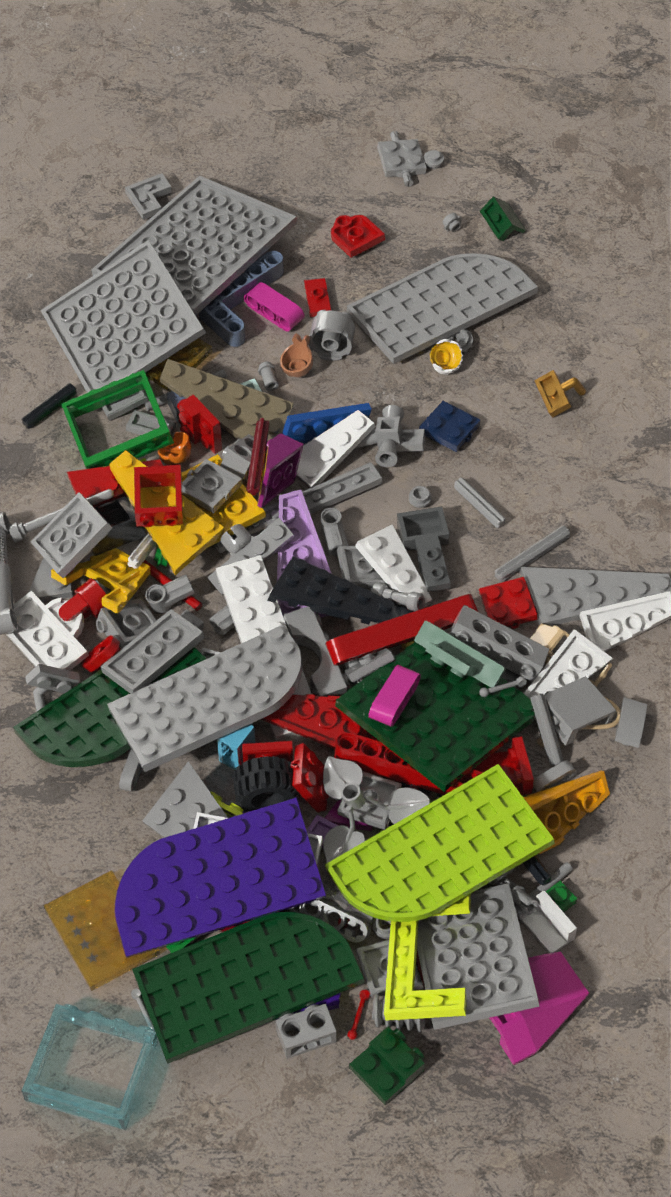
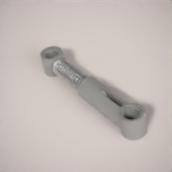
[0,512,18,635]

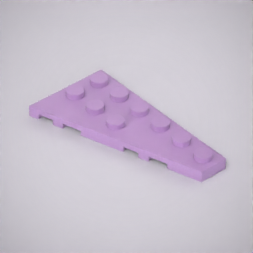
[277,490,332,618]

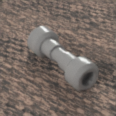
[371,583,425,611]

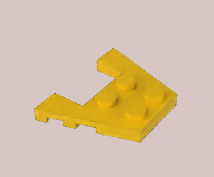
[51,548,150,614]

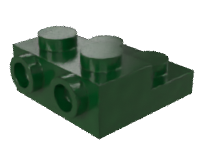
[349,1026,425,1105]

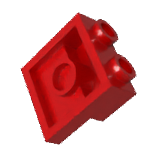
[177,394,222,454]

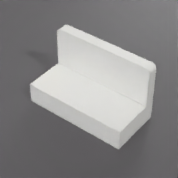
[519,891,577,953]

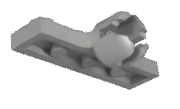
[207,518,295,597]

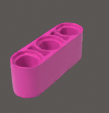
[244,282,305,332]
[369,665,421,727]

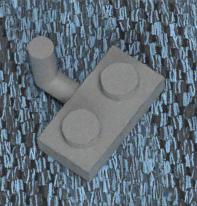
[25,664,80,711]

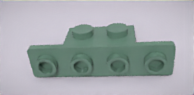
[414,621,505,688]

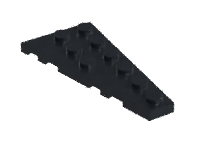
[267,556,414,625]

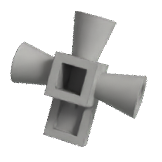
[356,405,426,467]

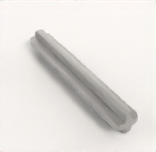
[494,526,570,582]

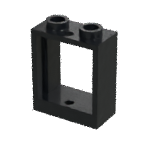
[91,496,146,556]

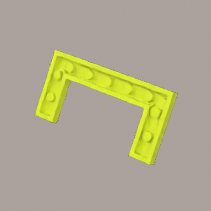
[384,894,471,1021]

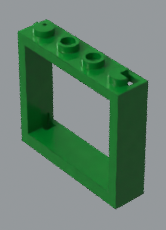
[61,370,174,469]

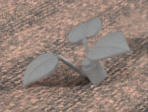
[323,756,430,863]

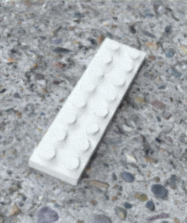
[216,555,311,740]

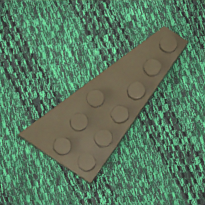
[160,359,294,442]

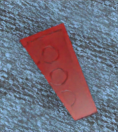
[67,459,163,508]

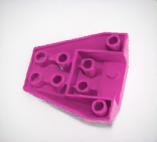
[490,951,589,1065]

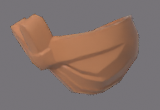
[280,333,313,378]

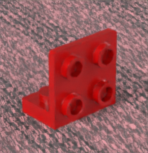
[475,737,534,795]

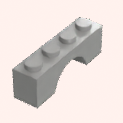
[284,606,349,697]

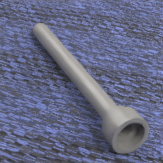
[8,489,114,543]

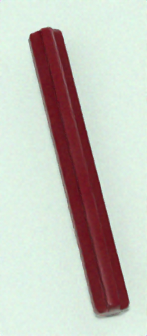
[246,418,270,496]

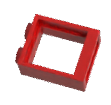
[134,465,183,527]

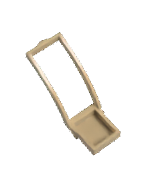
[530,623,613,687]

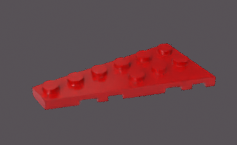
[261,694,379,749]

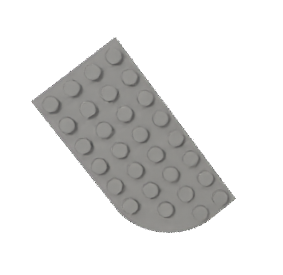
[347,253,538,364]
[107,625,303,772]

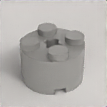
[308,310,355,361]

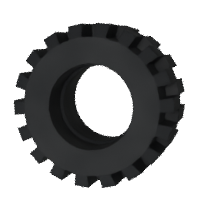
[233,756,298,812]

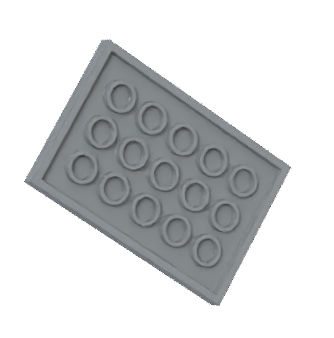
[417,883,540,1030]

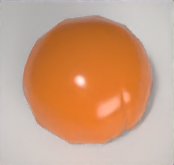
[158,432,192,465]

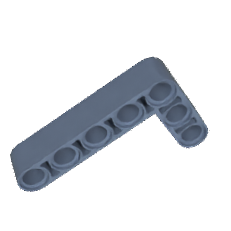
[199,251,284,347]

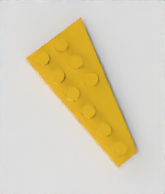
[109,450,224,576]

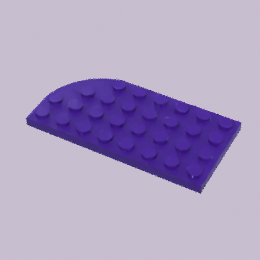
[115,798,326,958]

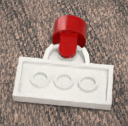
[6,578,108,671]

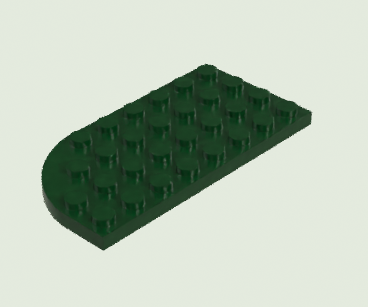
[13,647,206,767]
[132,912,365,1064]

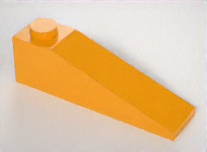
[524,770,610,854]

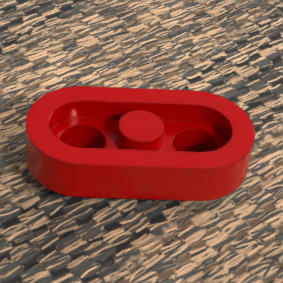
[82,635,120,672]

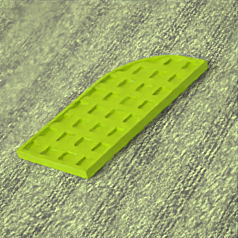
[325,764,555,922]

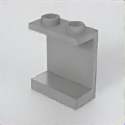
[545,676,616,746]

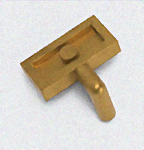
[534,370,586,418]

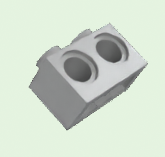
[220,434,267,481]
[275,1004,337,1059]

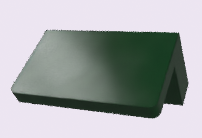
[480,196,526,241]

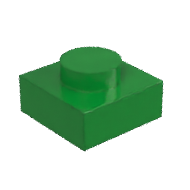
[545,881,577,912]

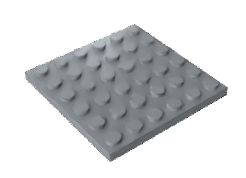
[40,240,206,393]

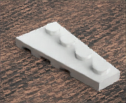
[524,629,613,698]

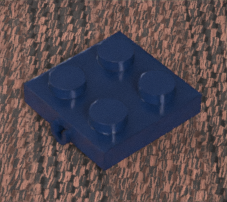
[419,401,481,452]

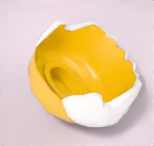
[430,339,463,375]

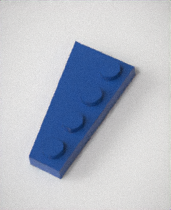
[282,403,372,445]

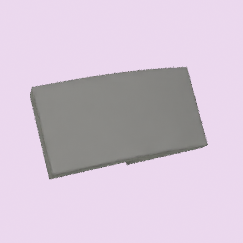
[615,697,647,748]

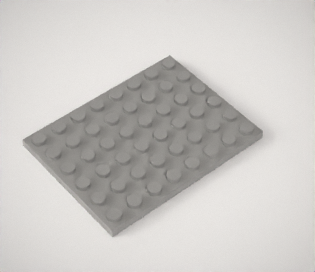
[91,176,297,315]

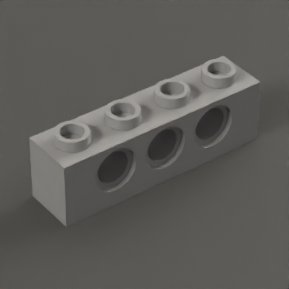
[449,605,549,682]

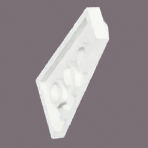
[296,410,376,488]
[355,525,432,609]
[579,591,671,652]

